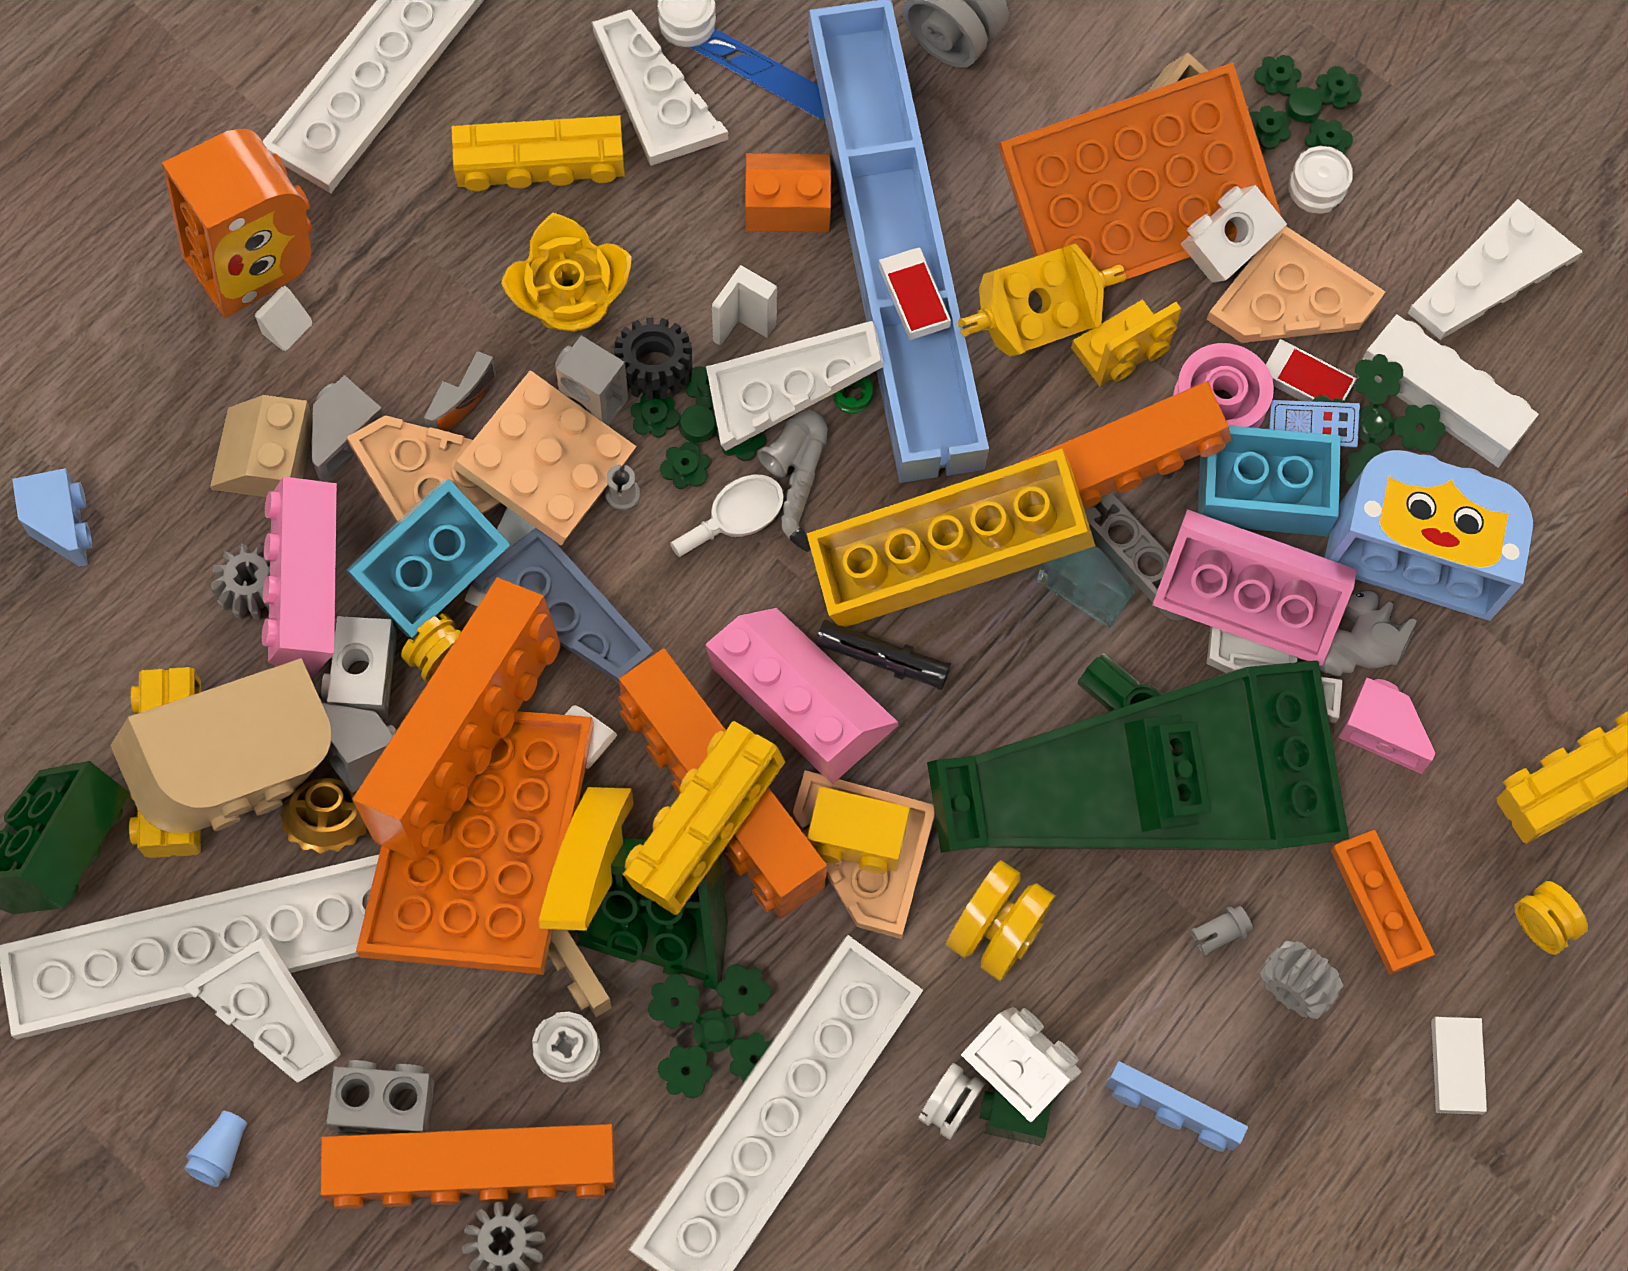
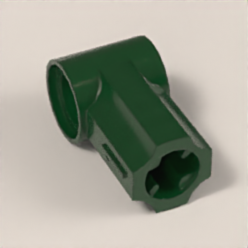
[1078,653,1161,711]

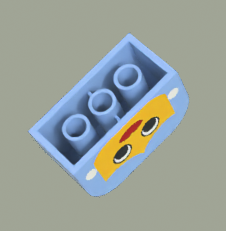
[1325,450,1533,621]

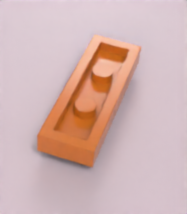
[1330,829,1435,975]

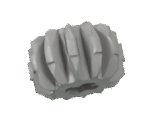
[211,543,270,621]
[1260,940,1344,1019]
[462,1201,546,1271]

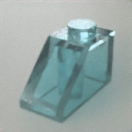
[1036,546,1135,628]

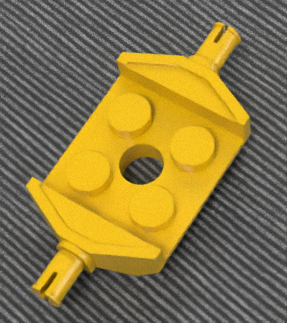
[958,244,1126,357]

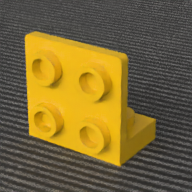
[1071,299,1182,387]

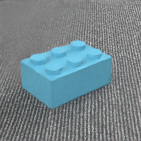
[1198,425,1341,537]
[345,479,510,638]

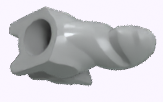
[1319,591,1417,676]

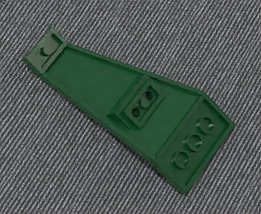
[927,660,1349,853]

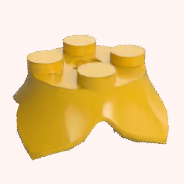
[501,213,632,332]

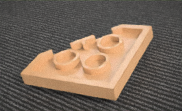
[1207,226,1386,343]
[347,415,501,523]
[792,770,935,939]

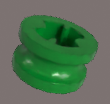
[833,376,873,414]

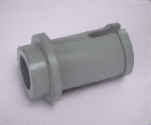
[605,464,640,511]
[1190,906,1253,957]

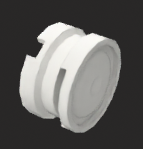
[658,0,716,47]
[1288,146,1353,214]
[532,1011,600,1083]
[918,1063,985,1140]

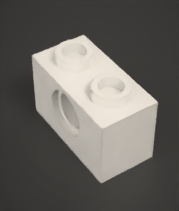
[1180,185,1287,283]
[321,616,397,719]

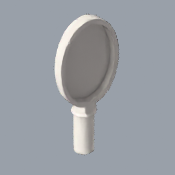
[670,475,784,557]

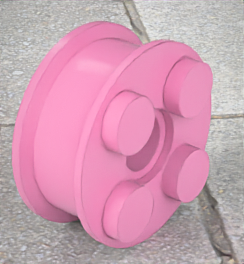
[1173,343,1274,428]

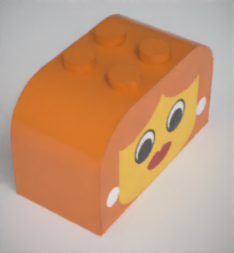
[162,129,313,319]

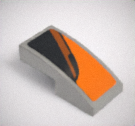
[424,351,497,432]

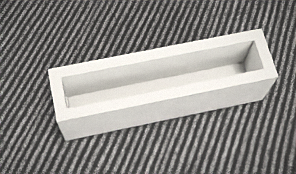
[1362,314,1539,468]

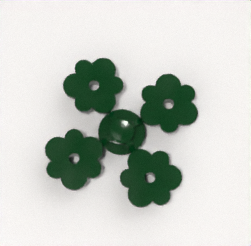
[1249,55,1362,155]
[1312,354,1445,486]
[630,364,766,489]
[648,964,772,1098]

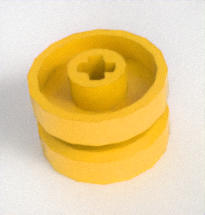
[945,860,1056,982]

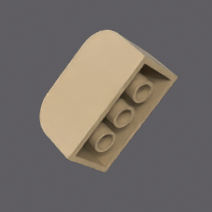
[110,658,331,834]

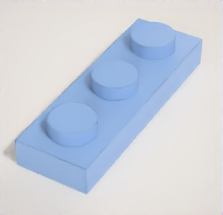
[1105,1061,1248,1152]

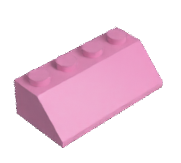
[262,477,337,680]
[1152,509,1357,666]
[705,608,899,784]

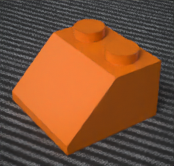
[745,153,831,232]

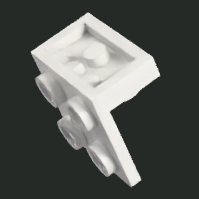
[961,1007,1082,1122]

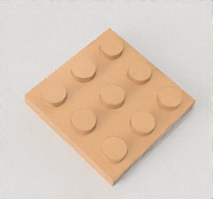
[453,370,637,546]

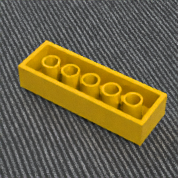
[807,449,1095,627]

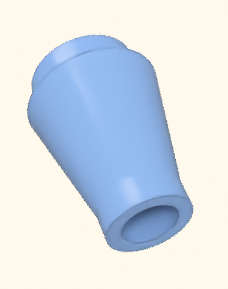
[184,1111,248,1187]

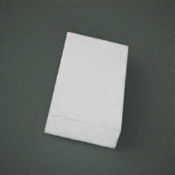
[1431,1017,1487,1115]

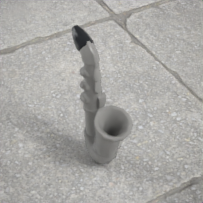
[757,410,828,552]

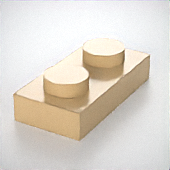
[548,929,612,1017]

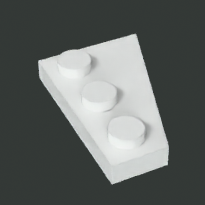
[182,935,341,1083]

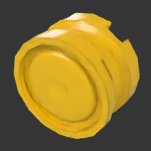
[401,613,461,683]
[1515,881,1588,955]

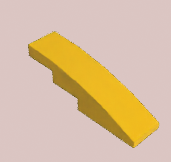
[539,787,634,931]

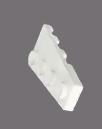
[592,10,728,166]
[1408,200,1583,340]
[706,321,884,451]

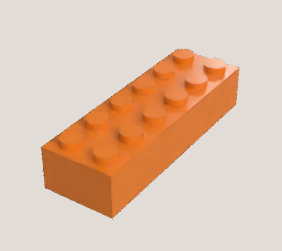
[352,577,560,863]
[617,648,827,920]

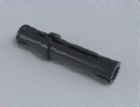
[816,619,951,690]

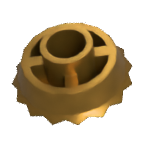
[280,778,366,854]

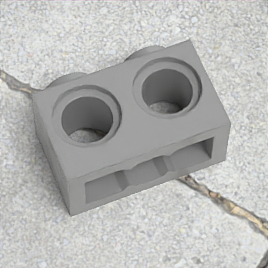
[555,335,628,426]
[326,1060,435,1135]

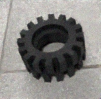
[614,317,693,400]

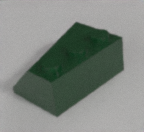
[0,761,130,914]
[578,838,728,990]

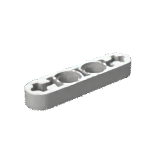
[1084,493,1187,621]

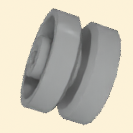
[902,0,1010,68]

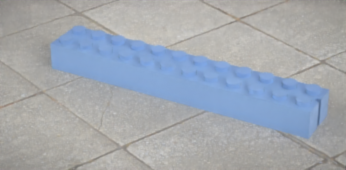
[808,0,989,483]

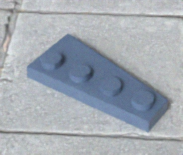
[471,528,654,684]

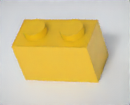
[807,787,910,874]

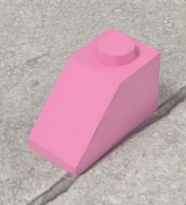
[1338,678,1435,774]

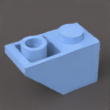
[12,468,92,567]

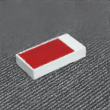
[879,247,951,340]
[1266,339,1357,401]

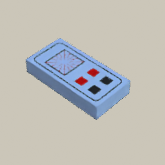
[1270,400,1360,448]

